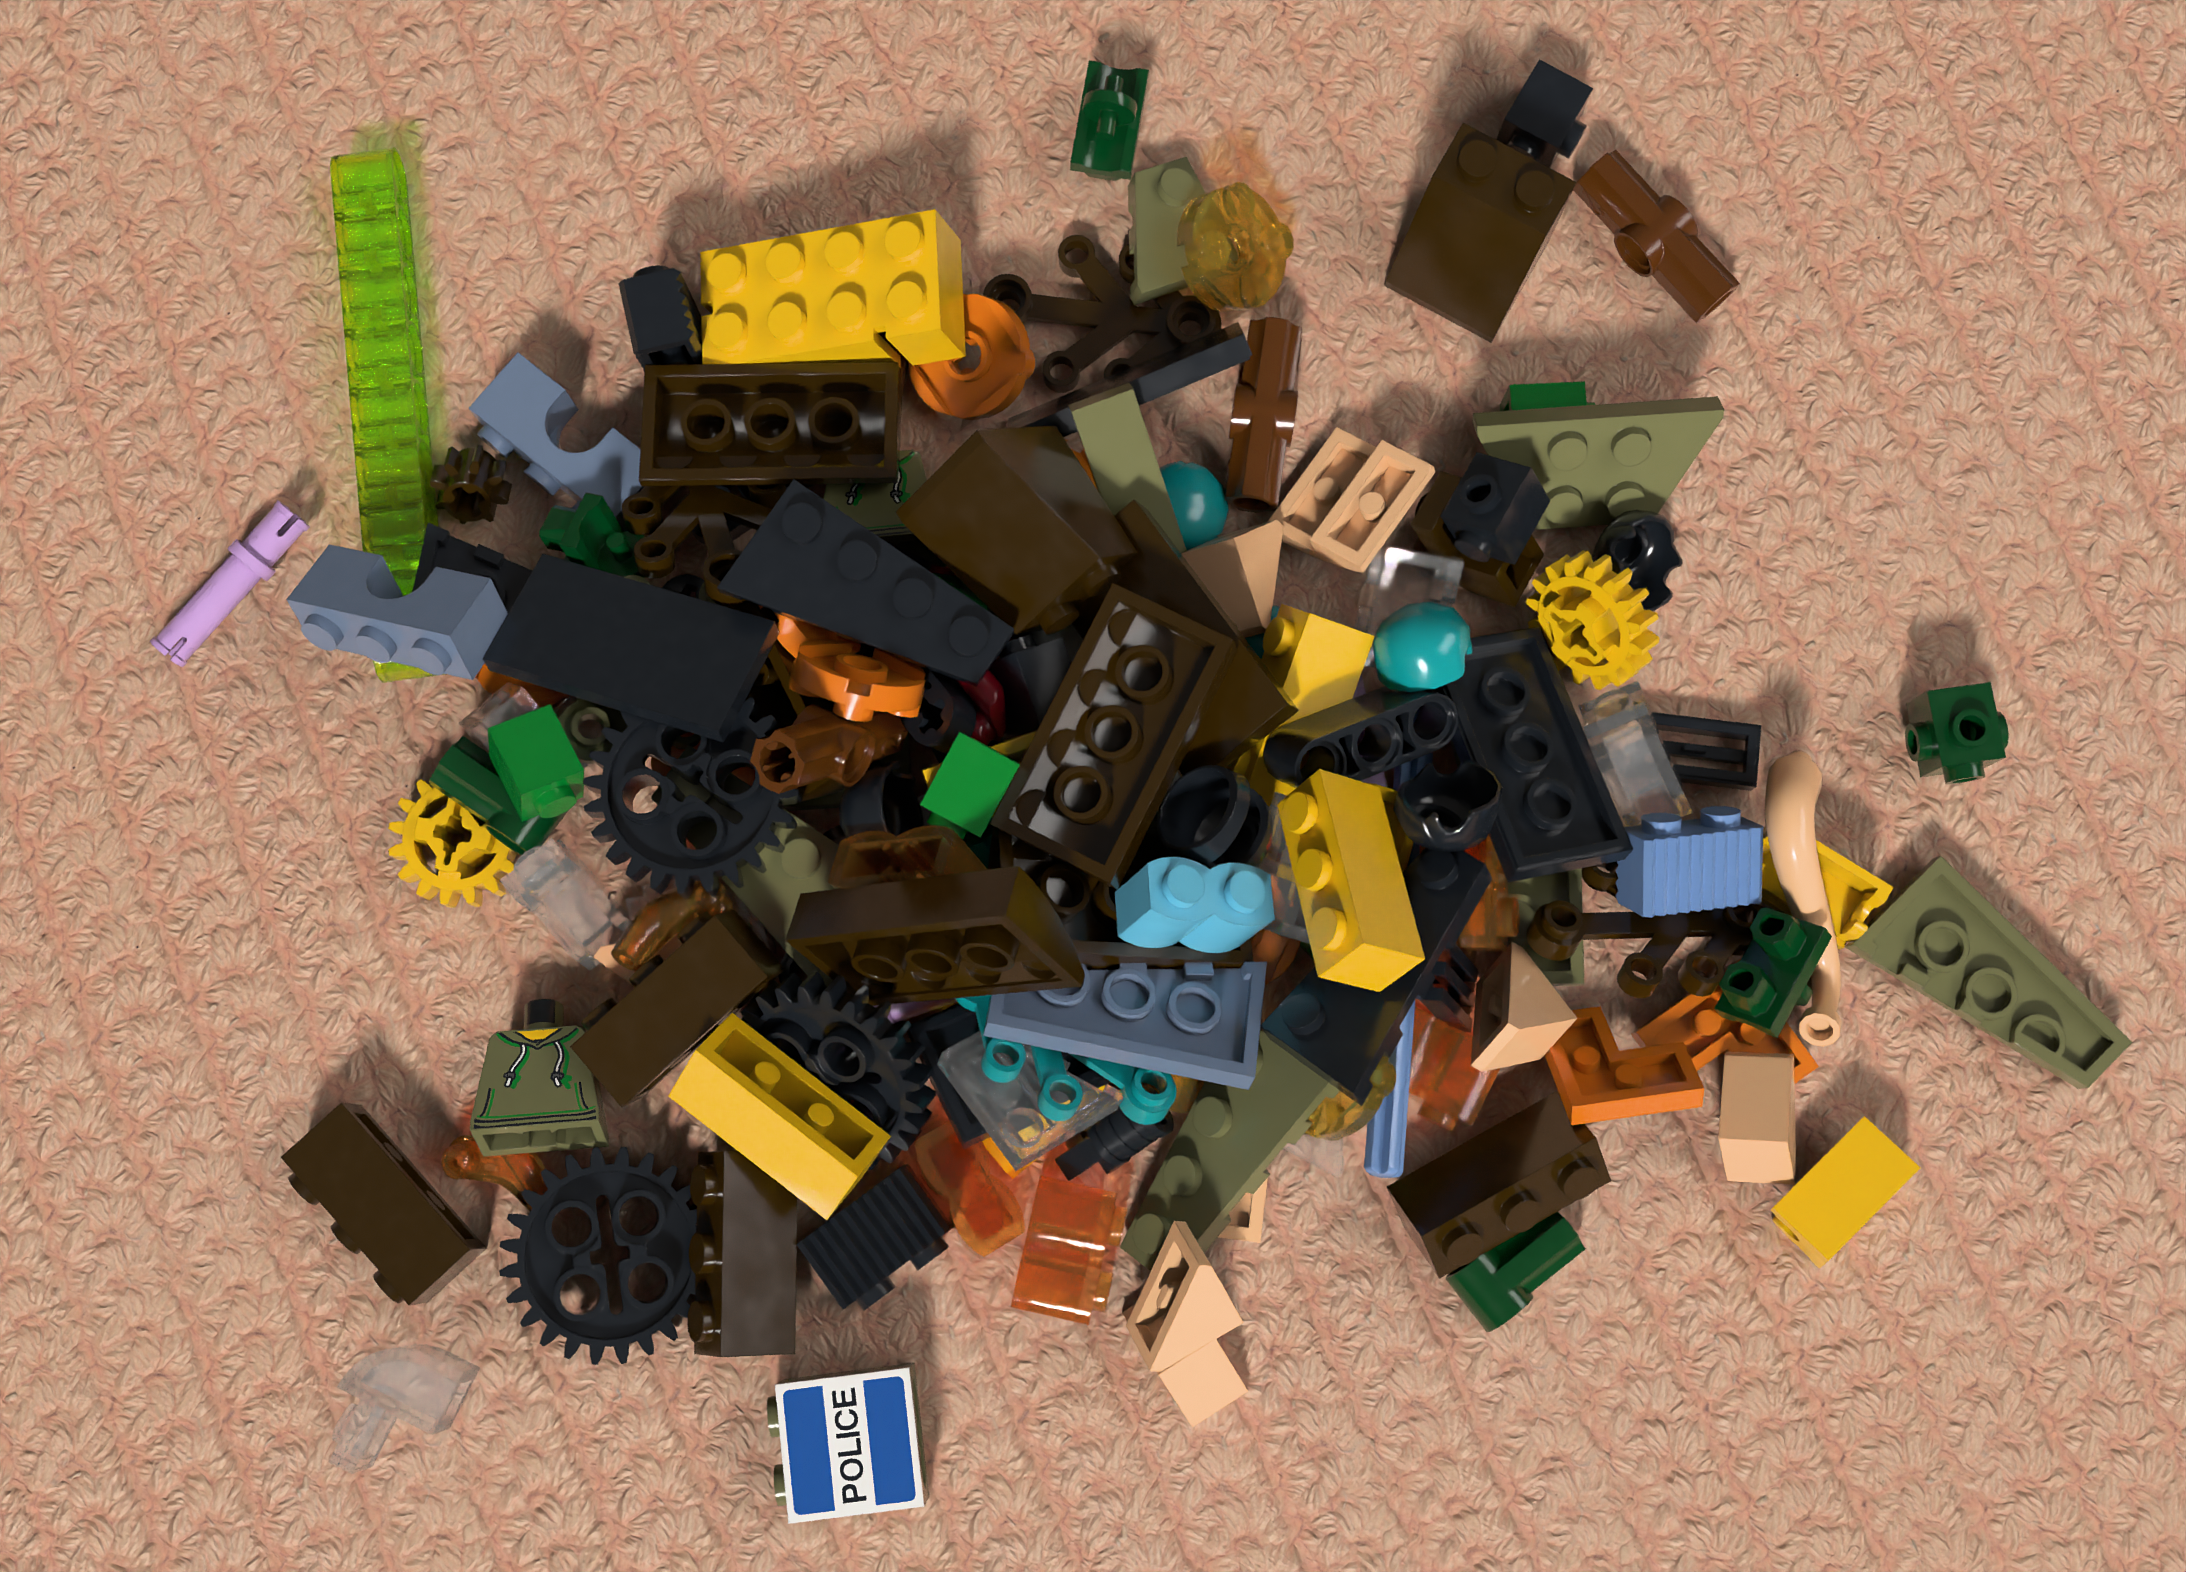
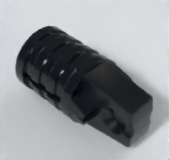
[1055,1082,1174,1181]

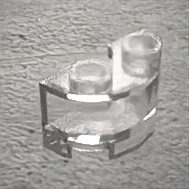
[1354,544,1464,668]

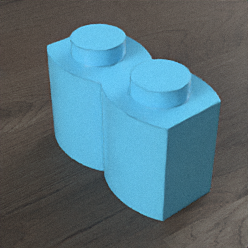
[1115,857,1275,953]

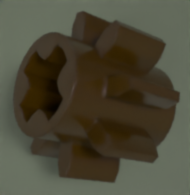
[429,445,512,524]

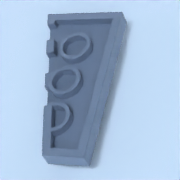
[983,962,1267,1090]

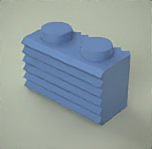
[1615,806,1763,918]

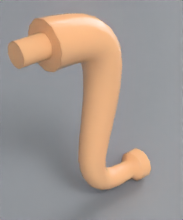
[1765,751,1842,1047]

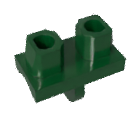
[1070,60,1149,181]
[539,492,655,578]
[1714,907,1832,1038]

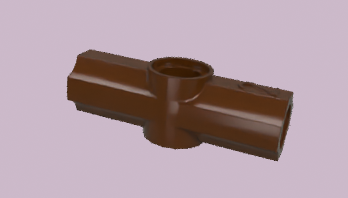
[1573,150,1740,323]
[1224,317,1302,513]
[750,704,908,794]

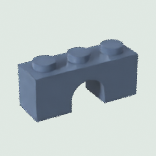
[469,352,645,532]
[286,544,508,680]

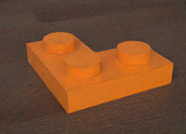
[1631,959,1819,1084]
[1545,1006,1704,1125]

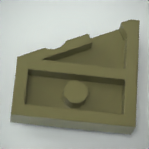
[1128,157,1241,305]

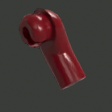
[954,670,1007,746]

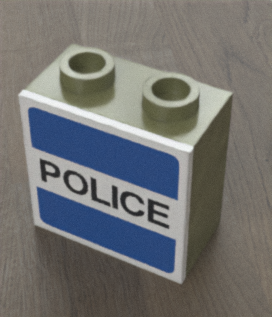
[767,1363,929,1524]

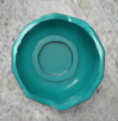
[1160,461,1229,551]
[1373,602,1473,692]

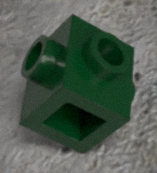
[1905,682,2009,784]

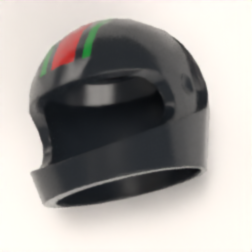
[1157,765,1274,869]

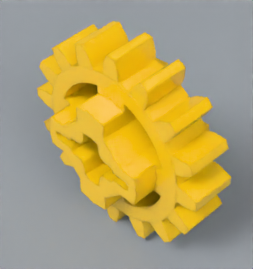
[1526,550,1660,690]
[388,779,524,908]

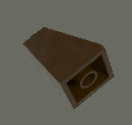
[1384,123,1577,343]
[896,426,1138,635]

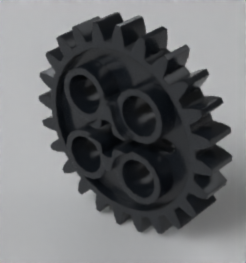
[583,697,803,899]
[741,971,936,1170]
[499,1146,697,1365]

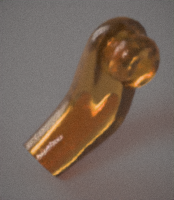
[611,881,734,971]
[441,1135,548,1213]

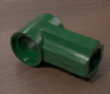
[429,736,570,860]
[1446,1212,1586,1332]

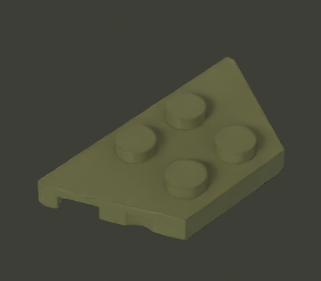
[1472,396,1724,530]

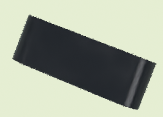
[1263,686,1458,788]

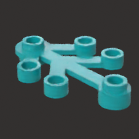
[955,995,1177,1125]

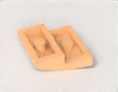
[1267,427,1436,573]

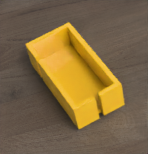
[700,209,966,368]

